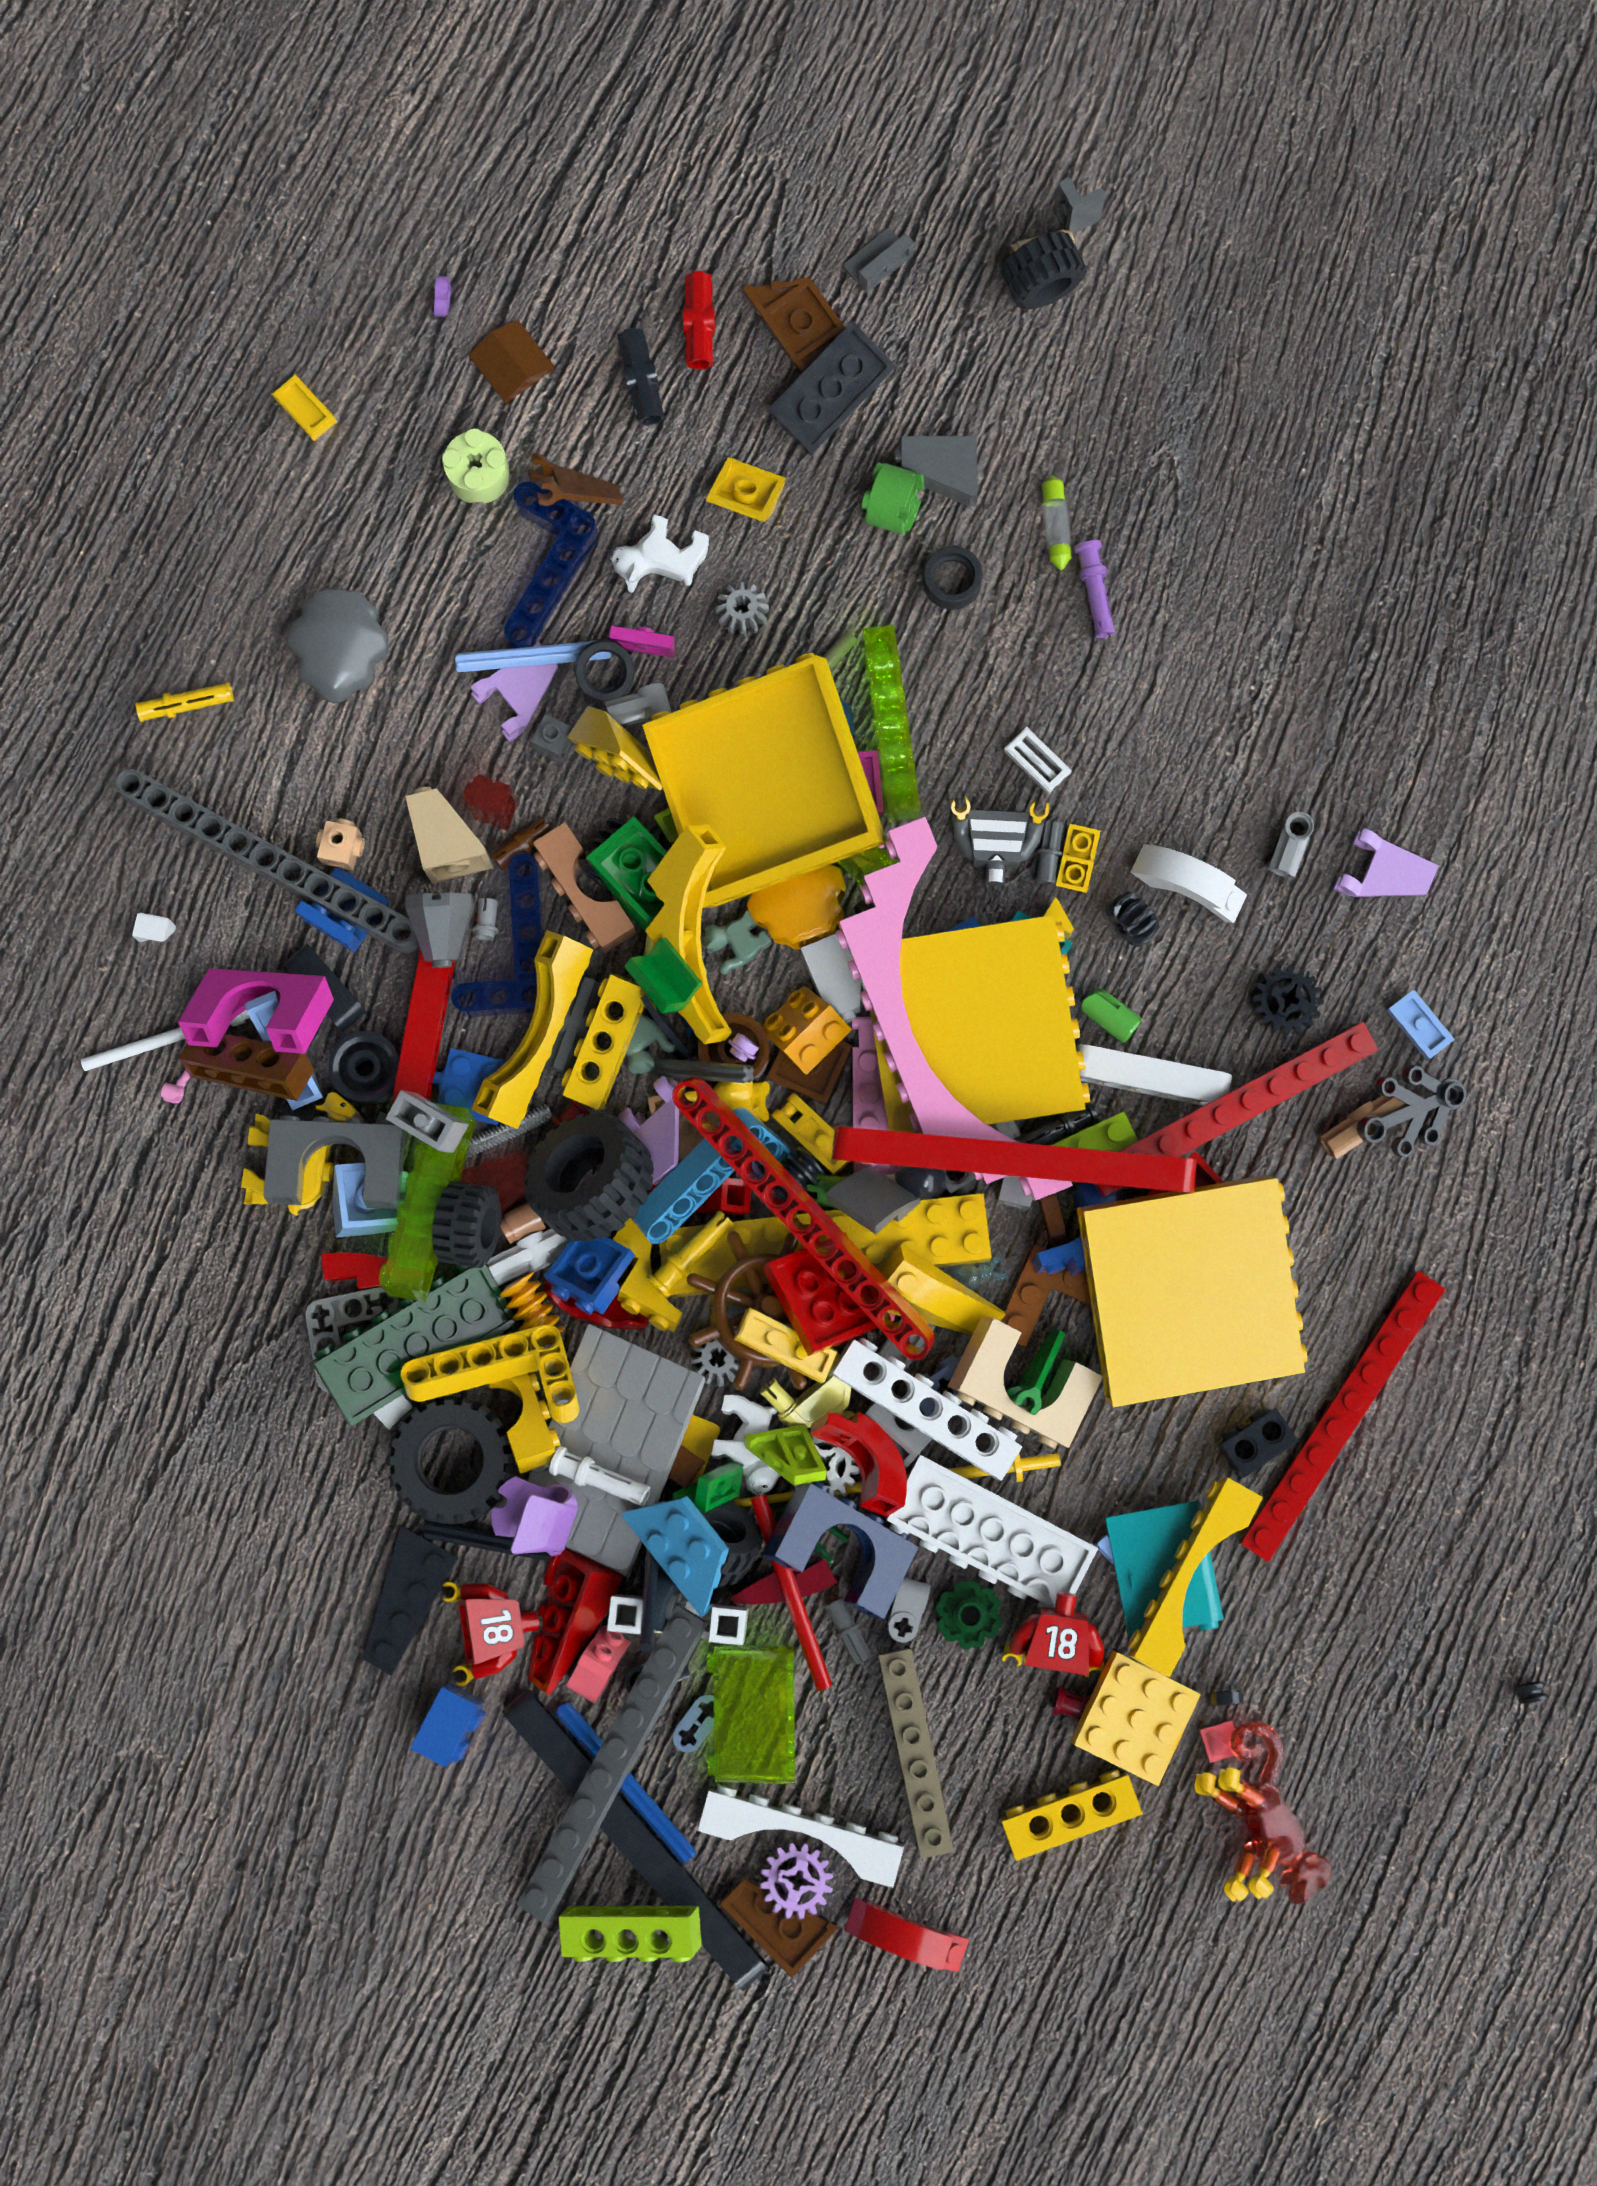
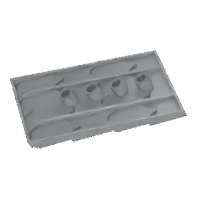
[528,1324,706,1578]

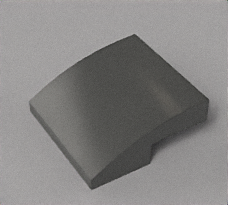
[826,1166,920,1235]

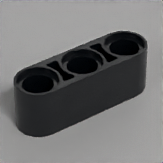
[283,943,367,1033]

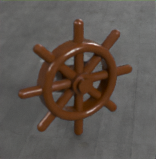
[686,1231,846,1390]

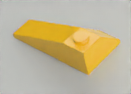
[875,1244,1006,1335]

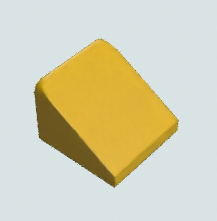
[1044,897,1074,939]

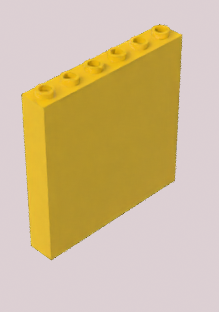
[642,653,887,908]
[870,915,1090,1134]
[1077,1175,1307,1407]

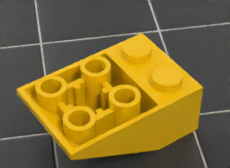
[567,706,663,791]

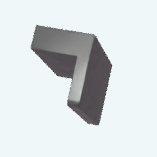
[1053,177,1106,234]
[844,228,914,294]

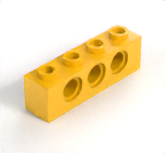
[562,974,646,1110]
[1000,1769,1143,1861]

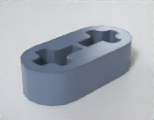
[673,1694,723,1753]

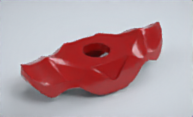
[541,1280,648,1330]

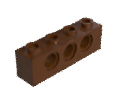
[178,1034,315,1101]

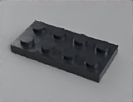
[766,321,896,456]

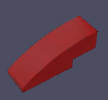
[321,1252,428,1291]

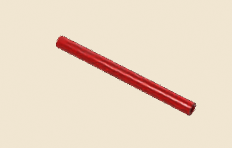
[750,1494,833,1692]

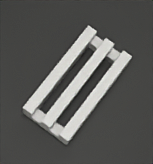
[1004,727,1072,795]

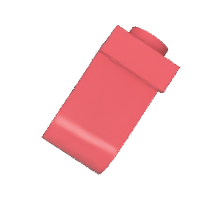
[566,1625,631,1704]

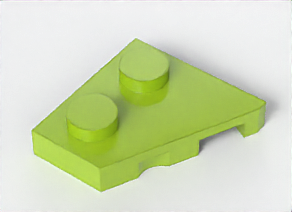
[744,1424,827,1485]

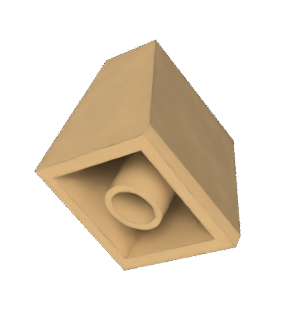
[405,787,493,884]

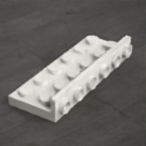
[886,1455,1098,1609]

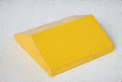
[706,457,786,522]

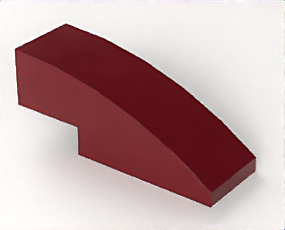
[731,1559,837,1605]

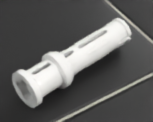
[549,1446,651,1507]

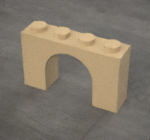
[947,1315,1103,1449]

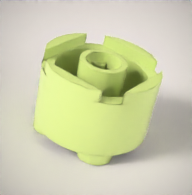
[442,428,509,503]

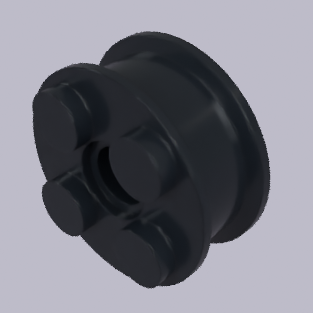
[328,1031,400,1106]

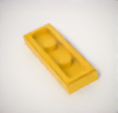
[734,1308,837,1383]

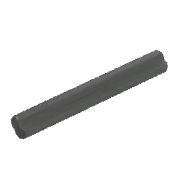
[654,1059,754,1083]

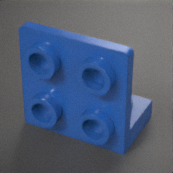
[295,867,389,953]

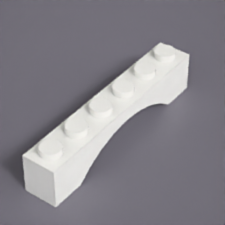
[698,1785,904,1888]

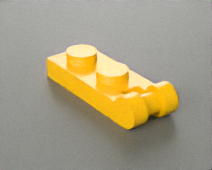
[771,1093,850,1175]

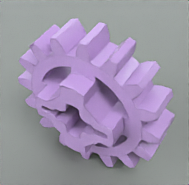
[759,1843,833,1919]

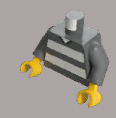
[950,796,1049,886]

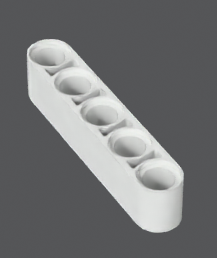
[1076,1044,1232,1106]

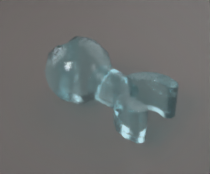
[957,1257,1009,1290]

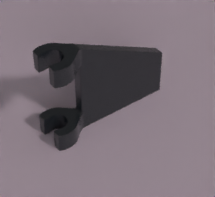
[640,994,699,1060]

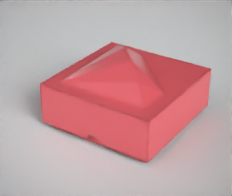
[1199,1720,1242,1763]

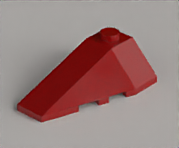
[528,1548,623,1695]

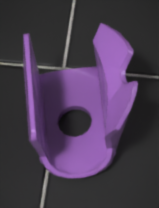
[491,1476,578,1556]

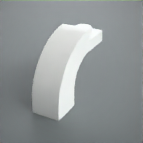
[1131,844,1247,923]

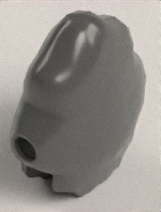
[288,588,389,704]

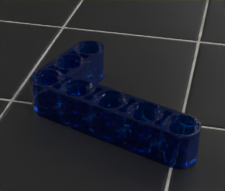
[504,481,598,648]
[451,853,544,1017]

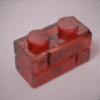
[463,774,518,831]

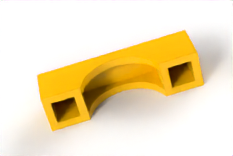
[481,1352,561,1474]

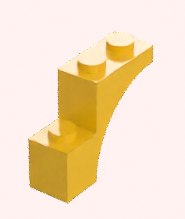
[612,1218,683,1333]

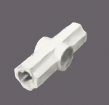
[487,1229,570,1286]

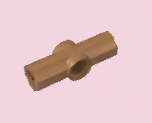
[1319,1084,1407,1161]

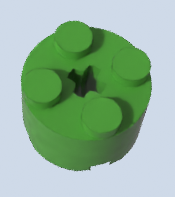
[862,463,924,536]

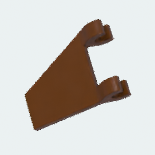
[528,453,623,506]

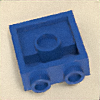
[544,1237,635,1315]

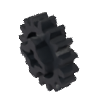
[1251,965,1324,1037]

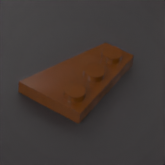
[719,1879,839,1978]

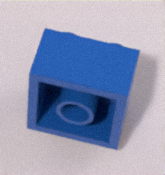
[410,1683,486,1768]

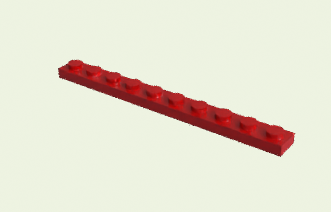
[1095,1022,1378,1197]
[1239,1270,1446,1562]

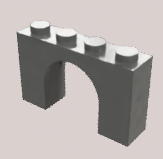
[263,1116,406,1210]

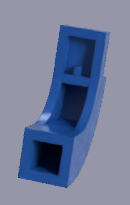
[1032,1183,1117,1276]

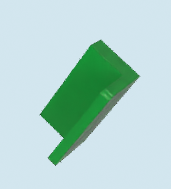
[624,938,702,1013]
[672,1461,744,1512]

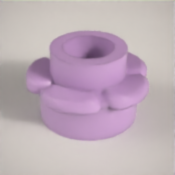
[728,1033,759,1062]

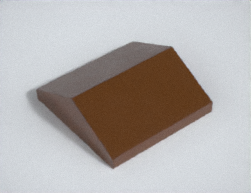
[468,320,555,404]

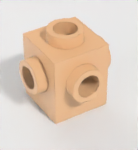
[316,819,365,871]

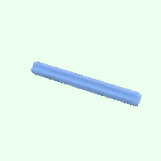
[455,640,612,672]

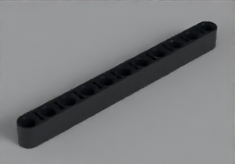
[502,1688,769,1991]

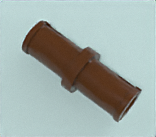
[490,817,552,871]

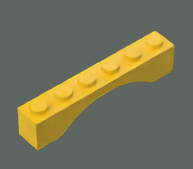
[471,930,593,1129]
[1127,1478,1263,1677]

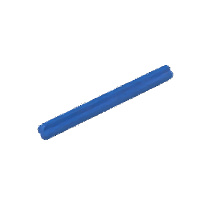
[555,1701,696,1864]

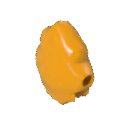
[747,864,847,951]

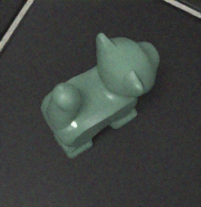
[704,910,772,975]
[606,1013,676,1075]

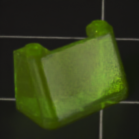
[707,1644,796,1784]

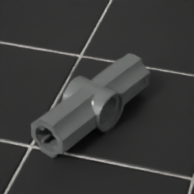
[546,977,601,1074]

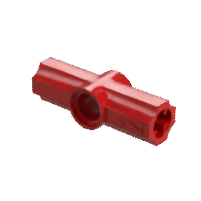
[683,271,715,370]

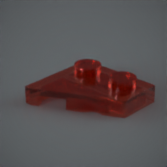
[453,1152,529,1215]

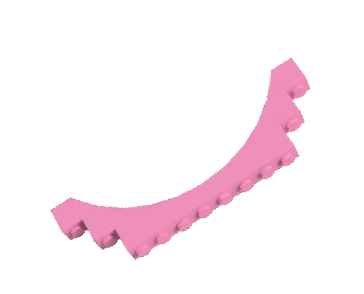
[835,817,1073,1200]

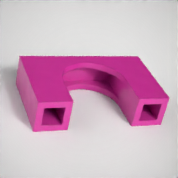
[178,969,334,1054]

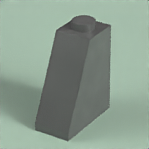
[895,436,977,507]

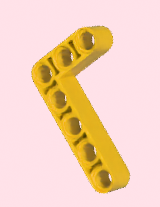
[401,1325,579,1423]

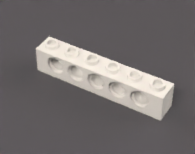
[829,1337,1023,1481]

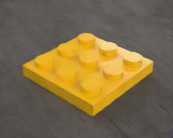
[1070,1650,1201,1786]

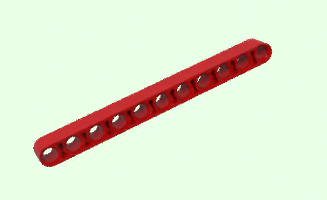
[672,1077,935,1360]
[831,1126,1197,1193]

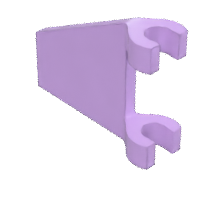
[471,642,558,742]
[1333,828,1438,897]
[618,1076,679,1185]

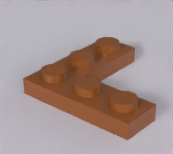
[1001,1245,1091,1348]

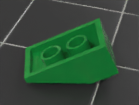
[586,817,667,936]

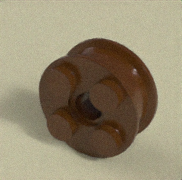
[698,1013,770,1083]

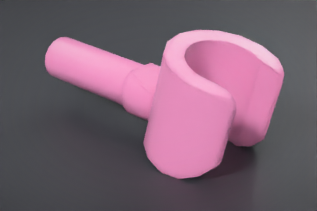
[161,1070,190,1103]

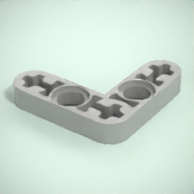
[306,1287,401,1393]

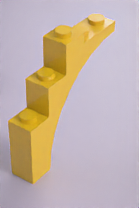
[646,824,732,1044]

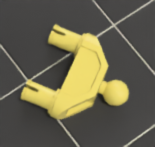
[760,1347,855,1428]

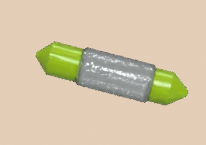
[1041,475,1072,571]

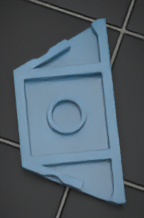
[621,1496,729,1617]

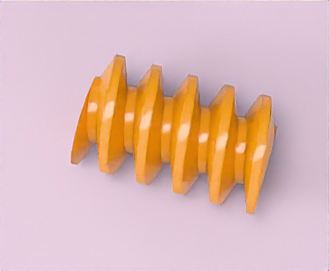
[500,1271,565,1332]

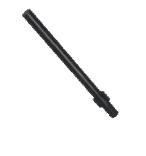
[639,1489,665,1652]

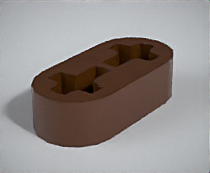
[1038,1193,1068,1248]

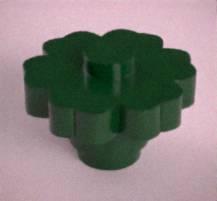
[935,1581,1003,1649]

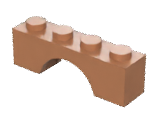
[533,822,636,954]

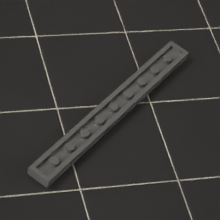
[517,1605,709,1923]

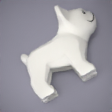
[610,514,709,593]
[711,1395,781,1496]

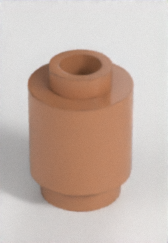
[500,1201,546,1244]

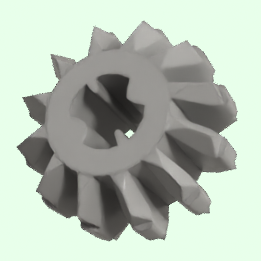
[715,581,769,638]
[690,1338,739,1387]

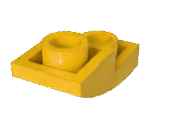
[1056,824,1101,893]

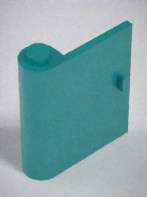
[1105,1500,1224,1638]

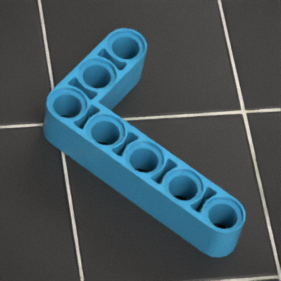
[633,1108,798,1244]

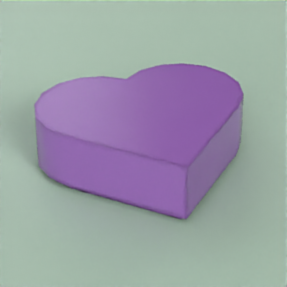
[434,275,451,317]

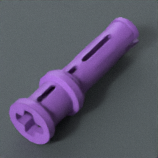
[1074,540,1116,638]

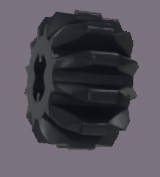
[1106,891,1160,947]

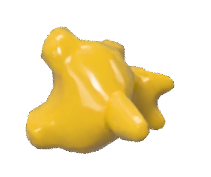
[685,1081,770,1122]

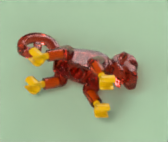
[1194,1721,1332,1904]

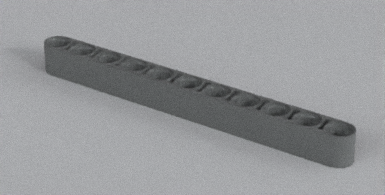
[115,769,419,953]

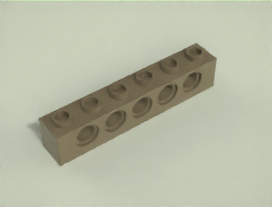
[878,1647,954,1859]

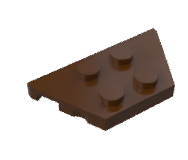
[742,277,845,375]

